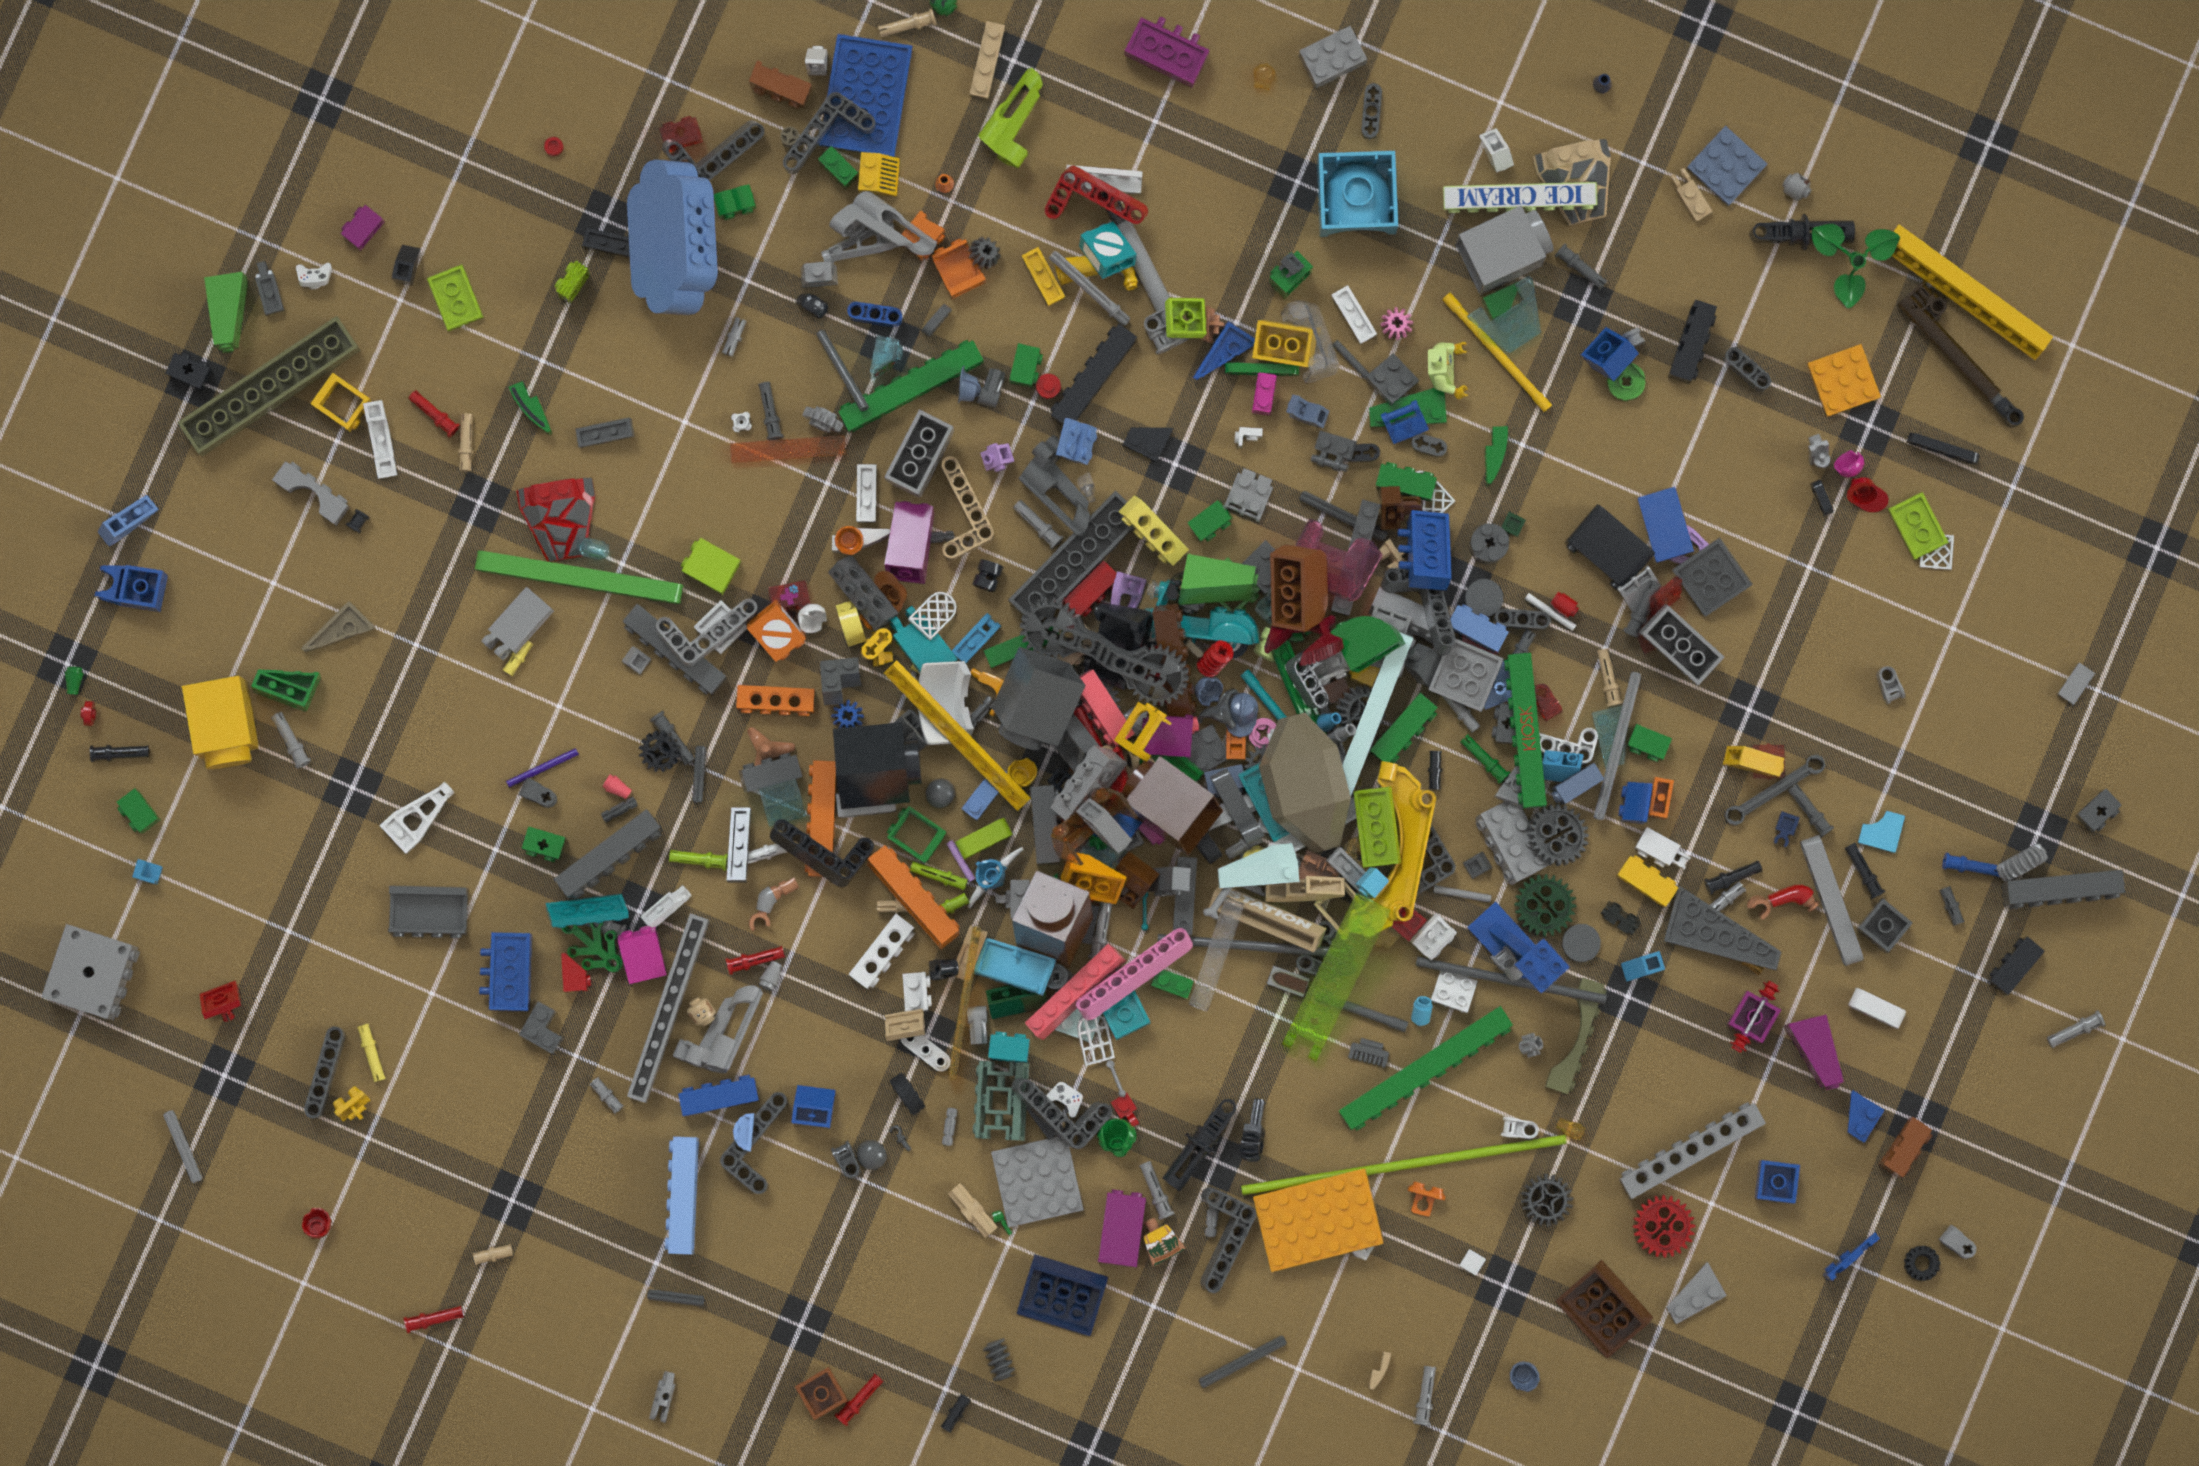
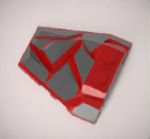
[516,478,595,562]

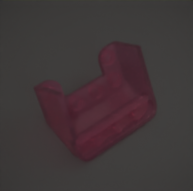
[1295,519,1383,601]

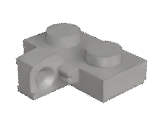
[996,880,1030,919]

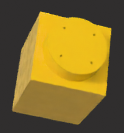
[182,676,259,769]

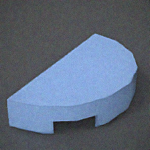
[733,1113,754,1152]

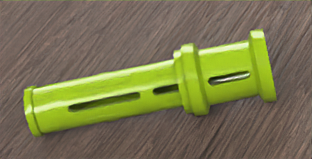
[669,850,728,871]

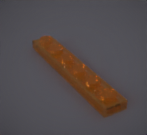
[730,435,846,463]

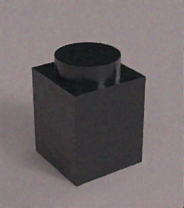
[833,722,922,809]

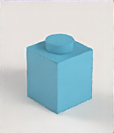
[1355,867,1389,898]

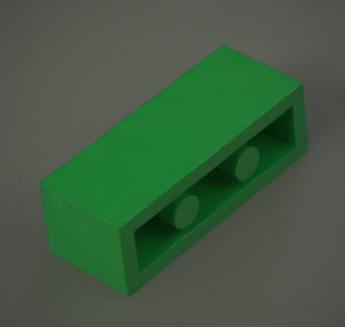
[1375,462,1437,502]

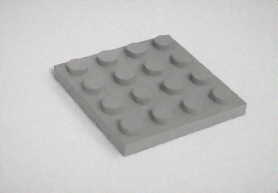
[991,1137,1083,1227]

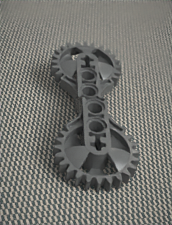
[1020,597,1189,706]

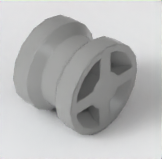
[1622,328,1645,348]

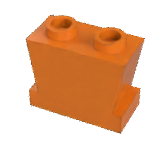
[901,211,945,262]

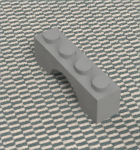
[272,461,350,526]

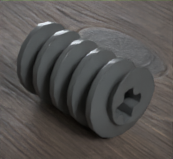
[983,1338,1015,1381]

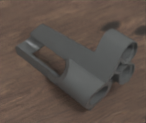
[1018,435,1090,536]

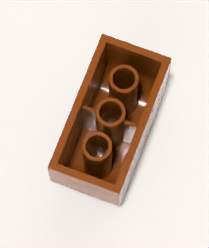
[1270,544,1328,632]

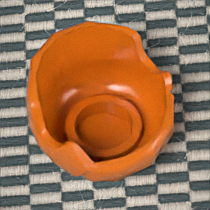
[834,526,864,555]

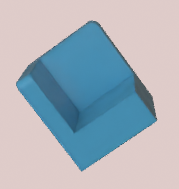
[132,859,163,885]

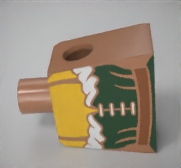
[1143,1217,1186,1266]

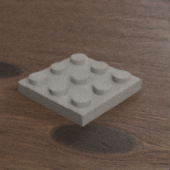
[1428,638,1504,712]

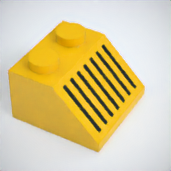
[858,152,900,197]

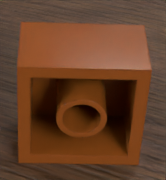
[795,1367,849,1420]

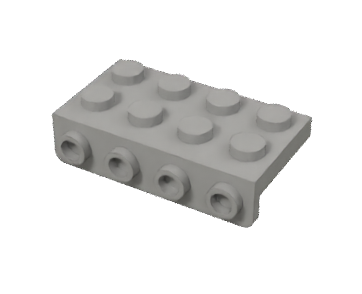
[1475,801,1549,885]

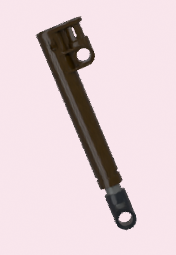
[1897,280,2024,428]

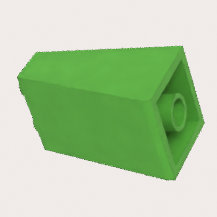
[204,272,248,353]
[1178,554,1258,605]

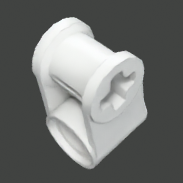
[1501,1117,1538,1139]

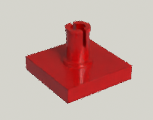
[199,980,241,1022]

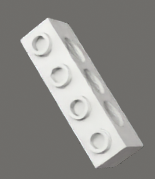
[849,914,915,989]

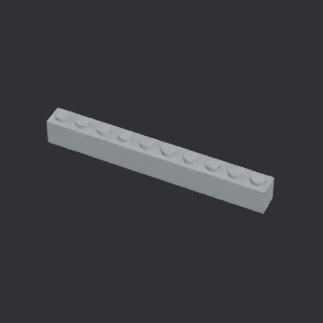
[627,913,710,1103]

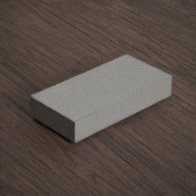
[2057,663,2095,705]

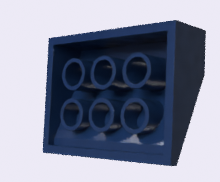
[1016,1254,1108,1336]

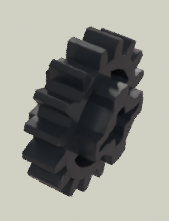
[639,730,681,772]

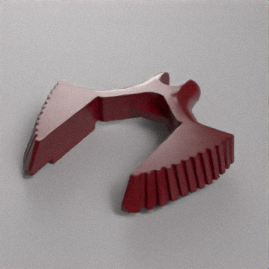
[1264,615,1344,666]

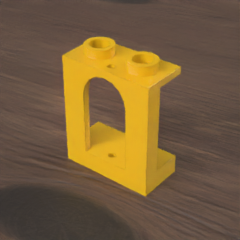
[1114,701,1171,762]

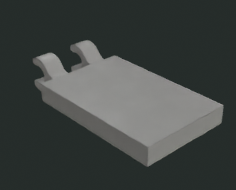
[481,587,554,661]

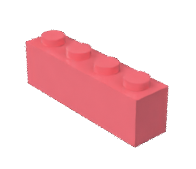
[1080,670,1135,747]

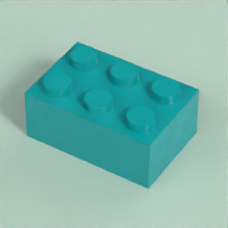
[988,1031,1030,1063]

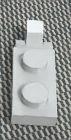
[641,885,692,927]

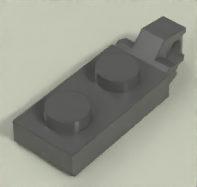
[255,261,285,316]

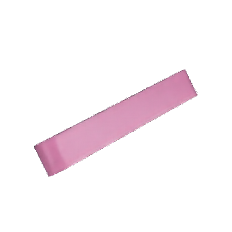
[1076,928,1193,1020]

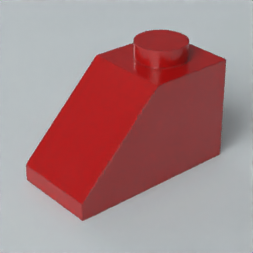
[561,953,591,993]

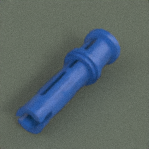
[1942,852,2000,877]

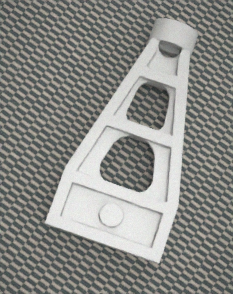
[380,782,455,854]

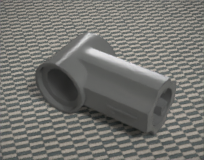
[977,368,1006,409]

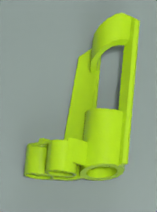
[978,67,1043,169]

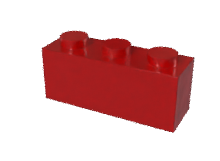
[1063,560,1117,618]

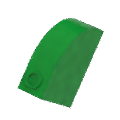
[1331,616,1406,673]

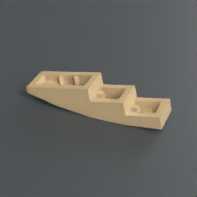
[1265,876,1345,902]

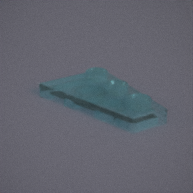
[1591,705,1626,769]

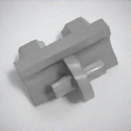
[1808,434,1830,468]

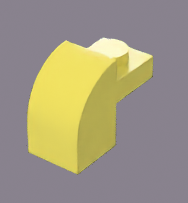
[836,601,866,647]

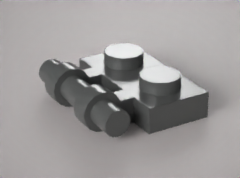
[1311,430,1357,472]

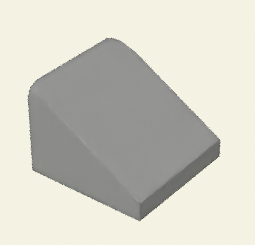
[622,646,651,674]

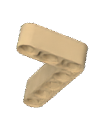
[941,456,994,561]

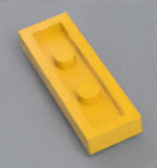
[1022,247,1065,307]

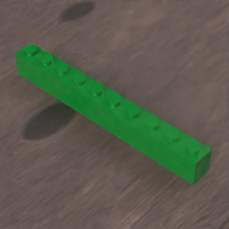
[1338,1006,1513,1131]

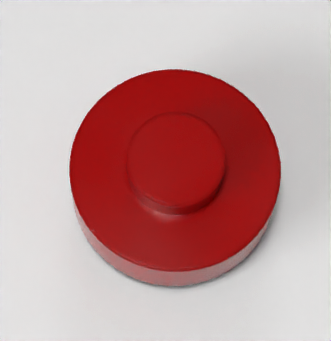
[1036,374,1061,399]
[80,701,96,726]

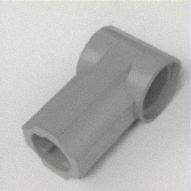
[967,1006,987,1045]

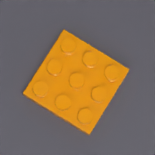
[1807,344,1881,417]

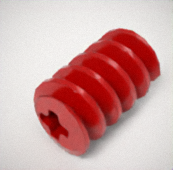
[1197,640,1234,678]

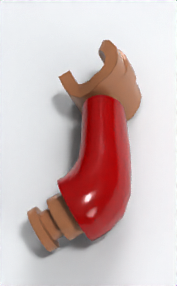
[1746,884,1819,920]

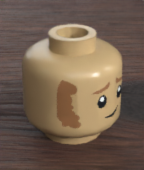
[687,997,716,1027]

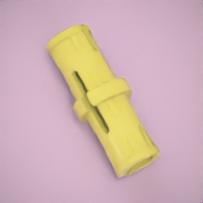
[502,641,534,676]

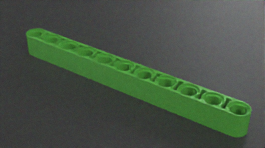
[474,551,683,604]

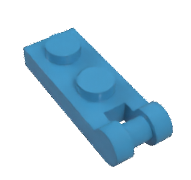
[952,613,1001,664]

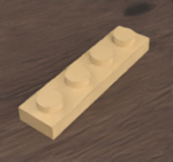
[970,21,1005,100]

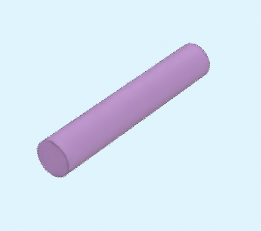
[946,840,976,882]

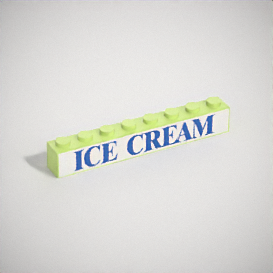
[1443,182,1598,213]

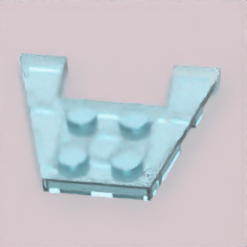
[1467,276,1541,353]

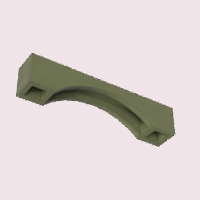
[1545,977,1606,1095]

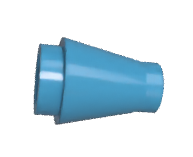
[1317,713,1341,732]

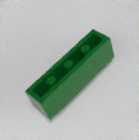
[1369,693,1438,763]

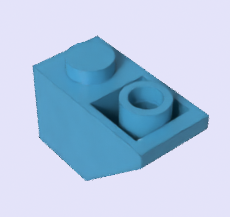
[1542,750,1583,782]
[1621,951,1665,982]

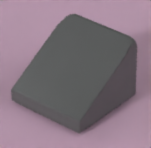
[1463,852,1492,879]

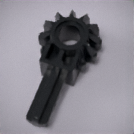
[1240,1098,1265,1162]

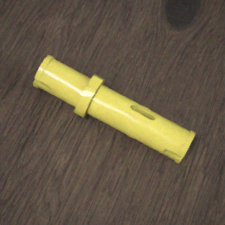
[357,1023,386,1082]

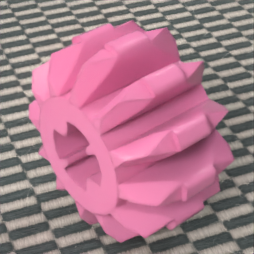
[1380,307,1413,340]

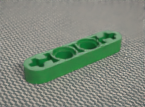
[1225,363,1300,376]

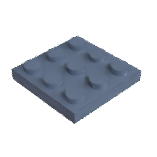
[1687,126,1767,206]

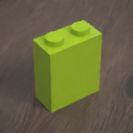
[681,538,741,595]

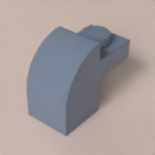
[1286,395,1330,429]

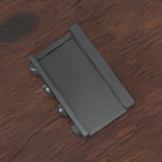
[388,886,468,938]

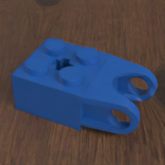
[94,565,168,612]

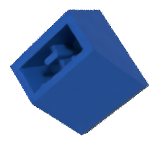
[791,1085,836,1128]

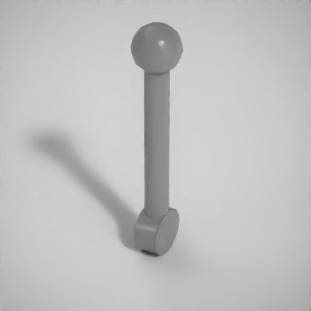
[1106,1060,1126,1097]

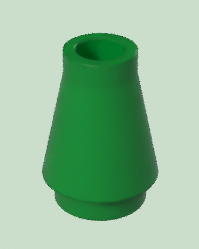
[65,666,84,695]

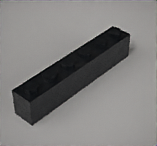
[1050,324,1137,426]

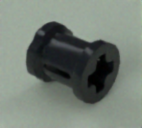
[346,509,370,534]

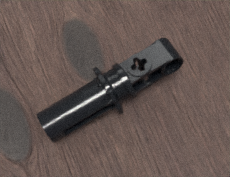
[1749,214,1855,250]
[1162,1098,1237,1192]

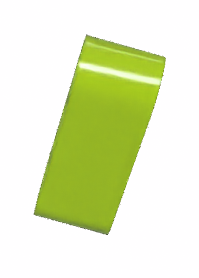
[955,817,1013,860]

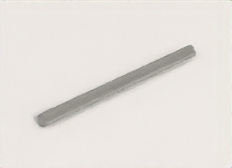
[1594,672,1641,820]

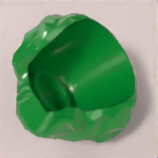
[1097,1118,1137,1157]

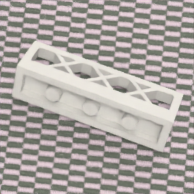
[1066,165,1143,194]

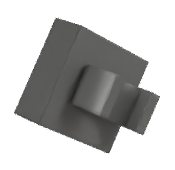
[1279,252,1304,278]

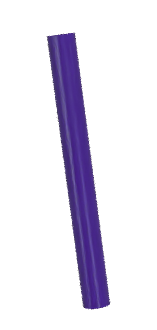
[506,748,579,788]

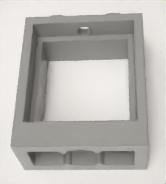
[1076,798,1132,854]

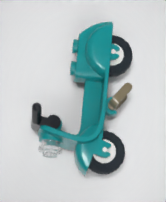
[1144,571,1260,659]

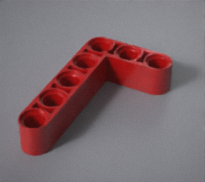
[1045,166,1148,224]

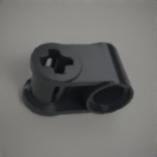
[929,959,959,981]

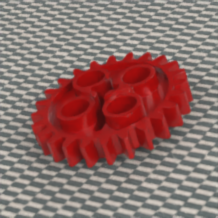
[1632,1195,1696,1258]

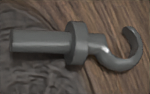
[890,1125,911,1152]

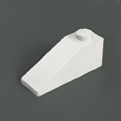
[805,46,828,76]

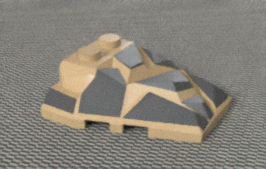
[1532,139,1611,226]

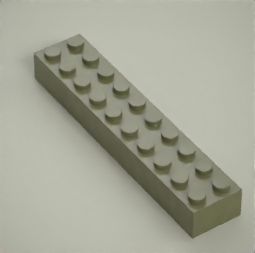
[177,316,361,457]

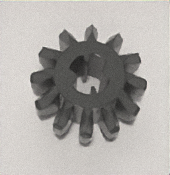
[968,236,1001,270]

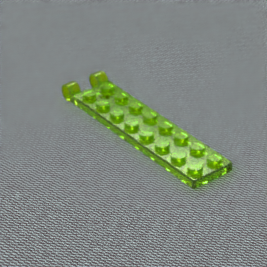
[1282,893,1391,1062]

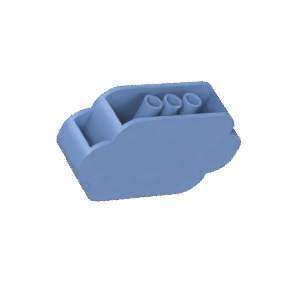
[627,160,718,315]

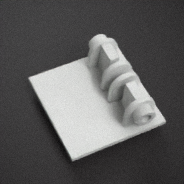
[1431,971,1477,1013]

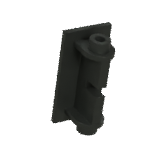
[1600,901,1641,935]

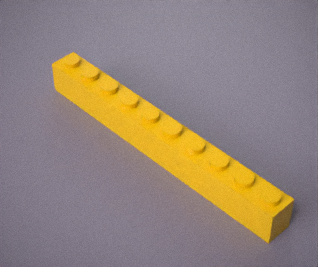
[1892,224,2053,361]

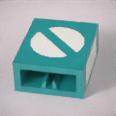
[1079,221,1137,279]

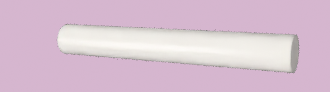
[1525,593,1576,631]

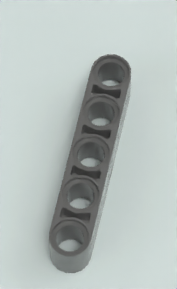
[304,1027,346,1119]

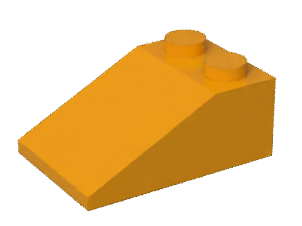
[1061,851,1126,904]

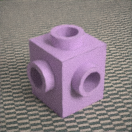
[980,443,1014,472]

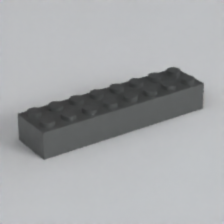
[1008,491,1143,623]

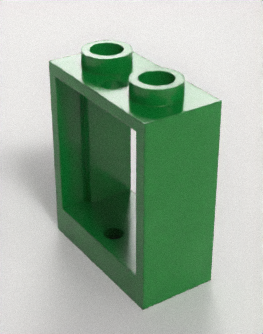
[886,806,947,865]

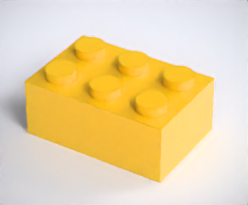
[1252,320,1318,367]

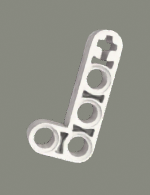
[1539,728,1598,765]

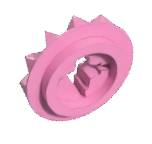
[1249,718,1276,748]

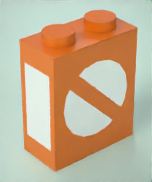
[746,600,806,662]

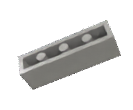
[1368,587,1442,643]

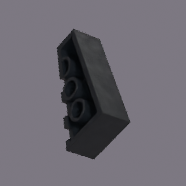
[1668,299,1717,384]

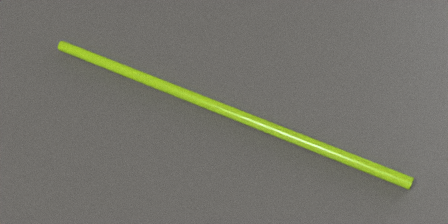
[1241,1135,1567,1195]

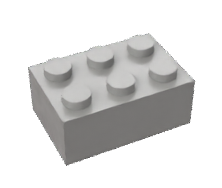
[1299,26,1367,89]

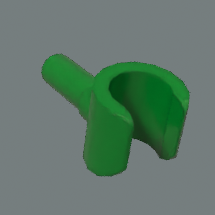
[992,1211,1012,1235]

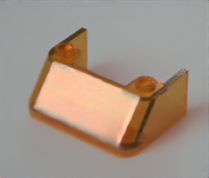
[1051,788,1138,866]

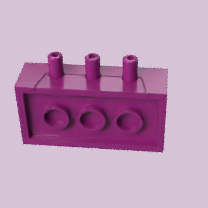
[1124,17,1210,88]

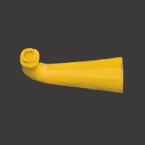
[1054,256,1138,291]

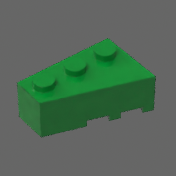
[251,669,321,712]

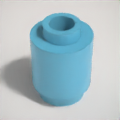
[1411,996,1433,1026]

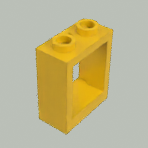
[310,373,372,432]

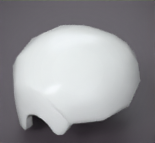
[798,604,827,633]

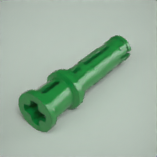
[1460,734,1511,784]

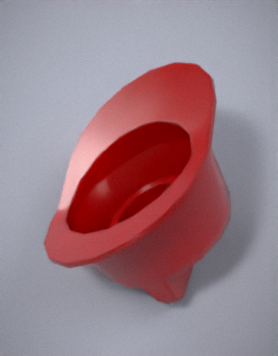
[1846,477,1889,512]

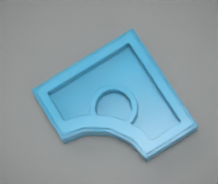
[1857,811,1905,853]

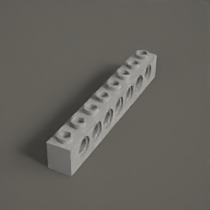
[1619,1102,1766,1199]

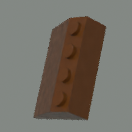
[1555,1259,1654,1359]

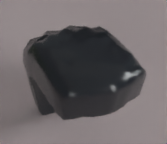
[796,293,828,318]

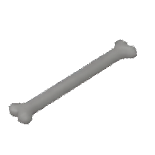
[1203,852,1244,920]

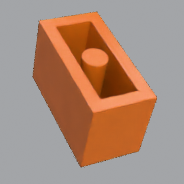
[1648,777,1674,820]

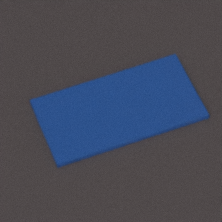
[1638,487,1694,563]

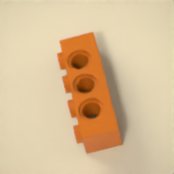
[736,685,815,717]

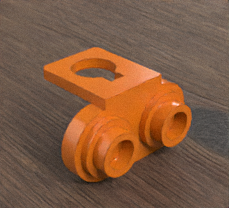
[1407,1182,1446,1217]

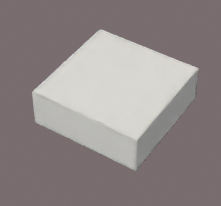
[1459,1249,1486,1276]

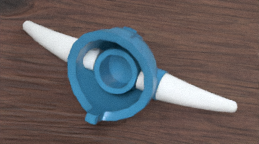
[968,847,1024,908]

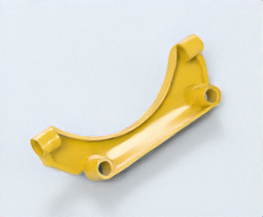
[1347,761,1436,935]

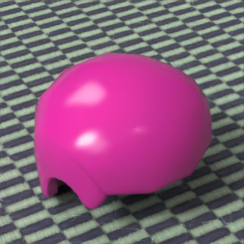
[1834,450,1865,478]

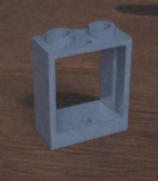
[1551,763,1604,805]

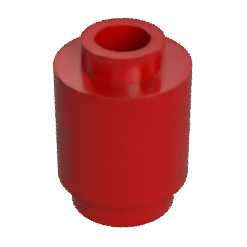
[1550,591,1579,618]

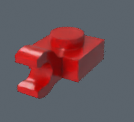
[1110,1092,1139,1127]

